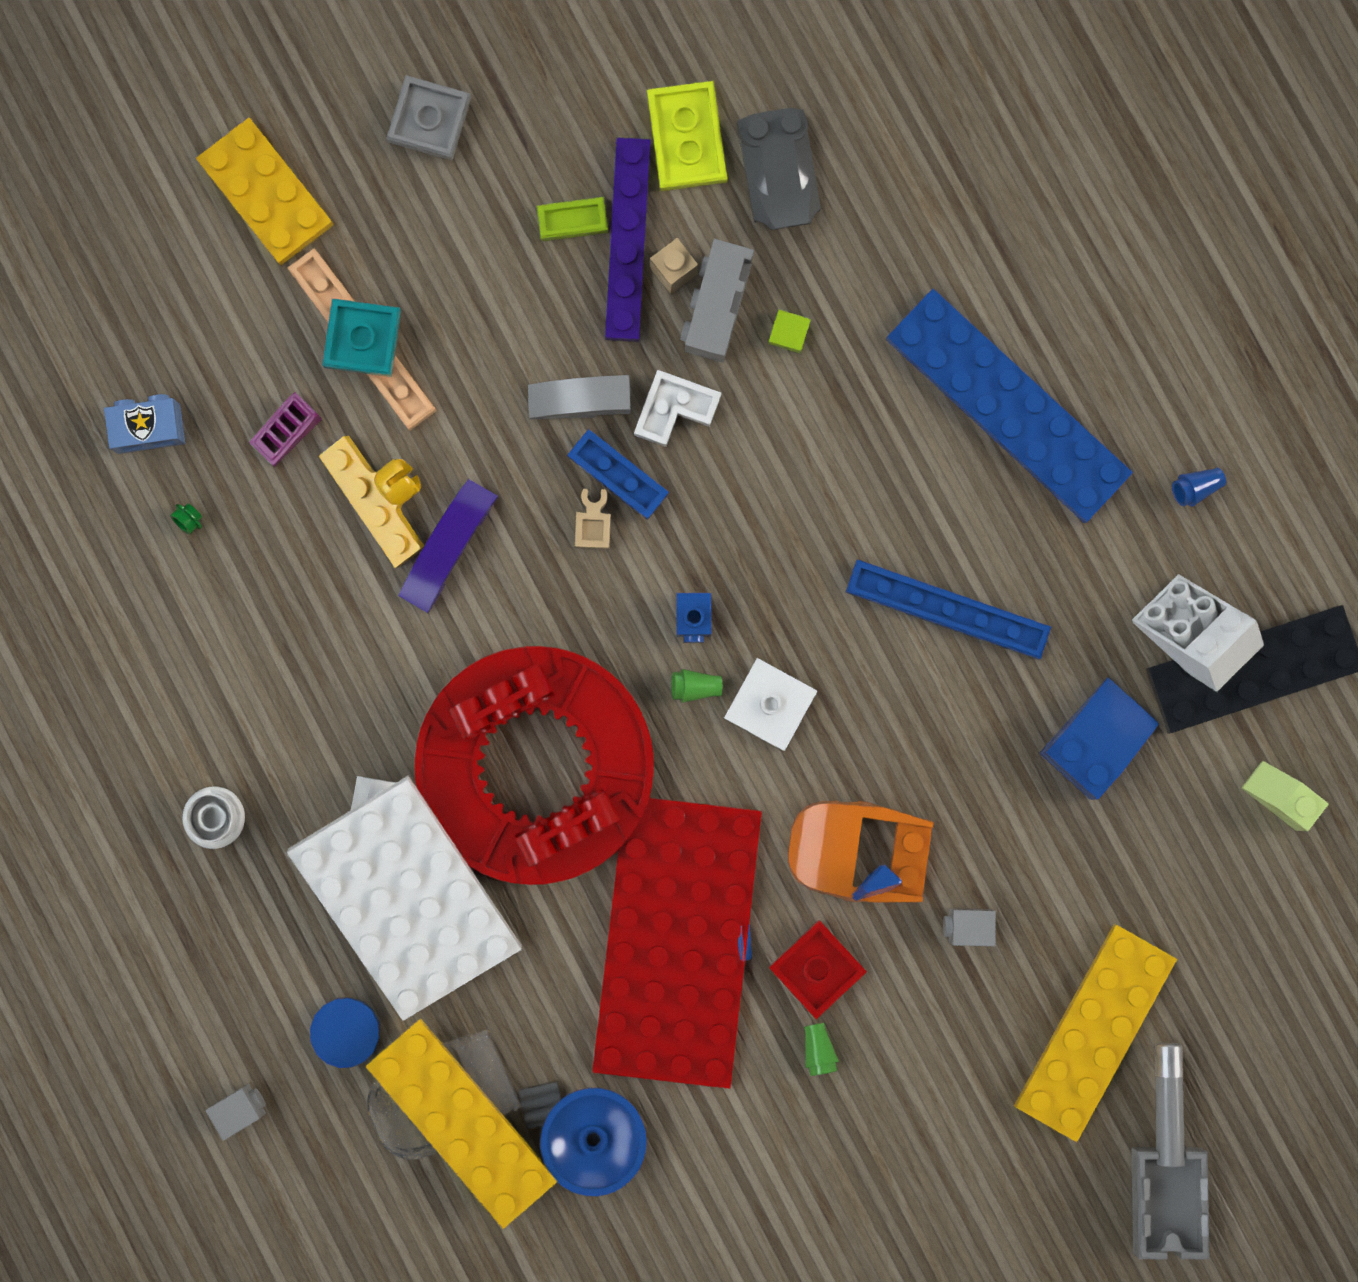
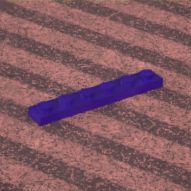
[605,137,650,342]

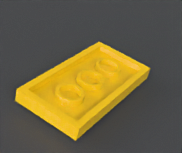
[196,117,334,266]

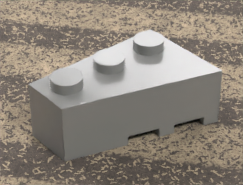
[680,239,754,363]

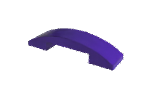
[398,479,498,613]

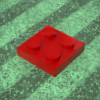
[768,920,867,1019]

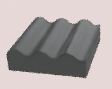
[519,1081,561,1129]

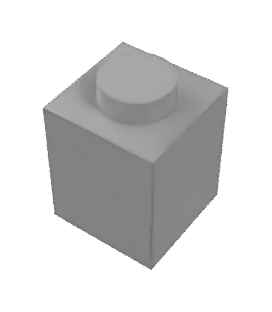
[943,908,996,946]
[205,1084,266,1141]

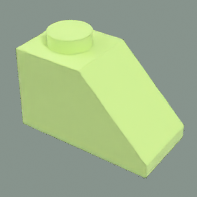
[1242,761,1329,831]

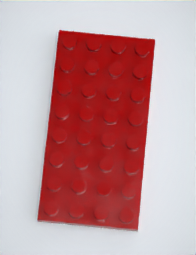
[592,798,762,1089]

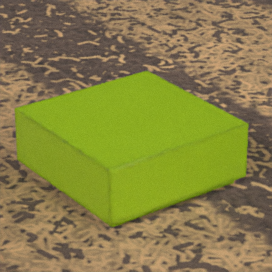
[768,310,811,353]

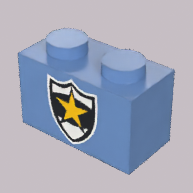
[104,394,186,454]

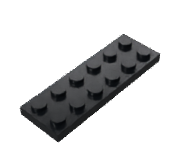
[1146,605,1358,734]

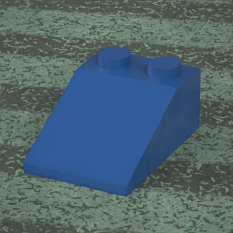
[1039,677,1159,800]

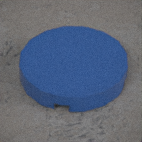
[310,997,380,1068]

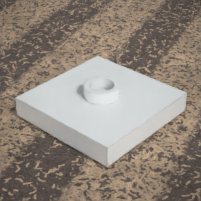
[724,658,817,751]

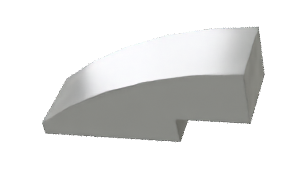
[528,375,631,419]

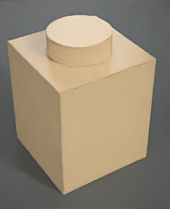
[650,238,698,294]

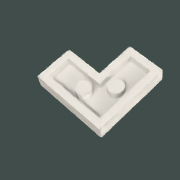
[634,370,721,447]

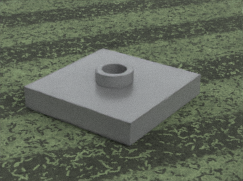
[386,75,471,161]

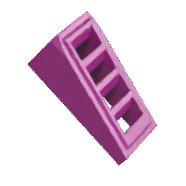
[249,392,322,467]

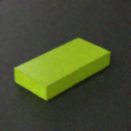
[537,197,608,242]

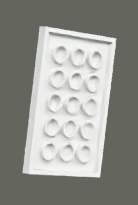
[287,776,521,1021]

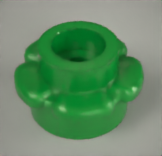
[170,503,202,535]

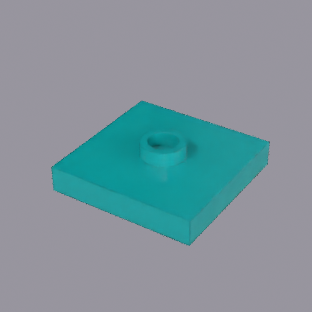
[322,298,402,377]

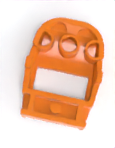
[788,801,934,903]

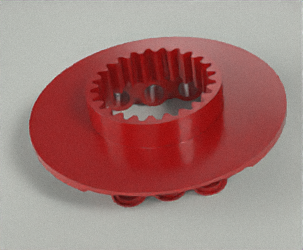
[415,646,654,885]

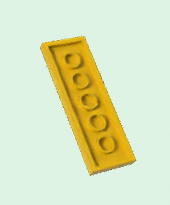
[1014,924,1177,1142]
[365,1018,557,1229]

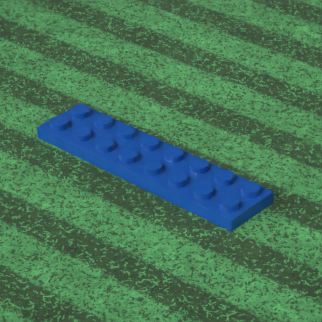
[886,289,1133,524]

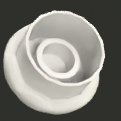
[182,786,245,849]

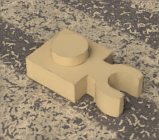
[575,489,611,549]

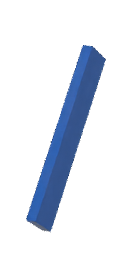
[845,559,1051,660]

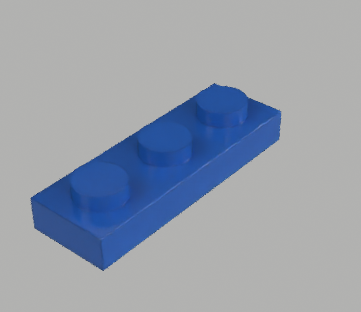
[567,429,669,520]

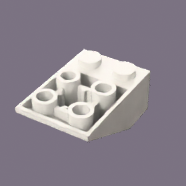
[1132,574,1264,692]

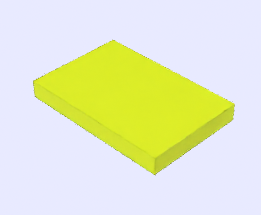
[647,81,727,191]

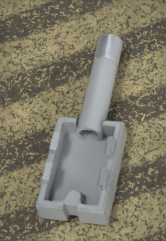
[1131,1043,1209,1259]

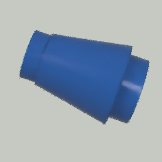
[1172,467,1226,507]

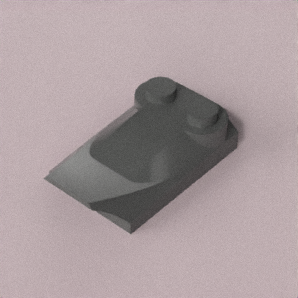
[737,108,821,230]

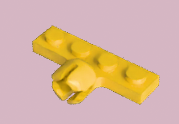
[319,436,424,568]

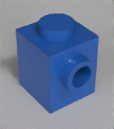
[676,593,711,643]

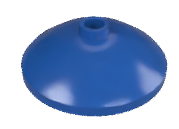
[541,1088,647,1196]

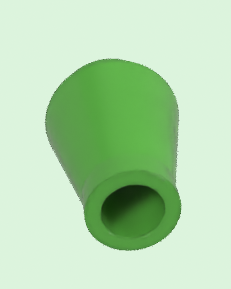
[671,669,723,703]
[804,1023,839,1076]

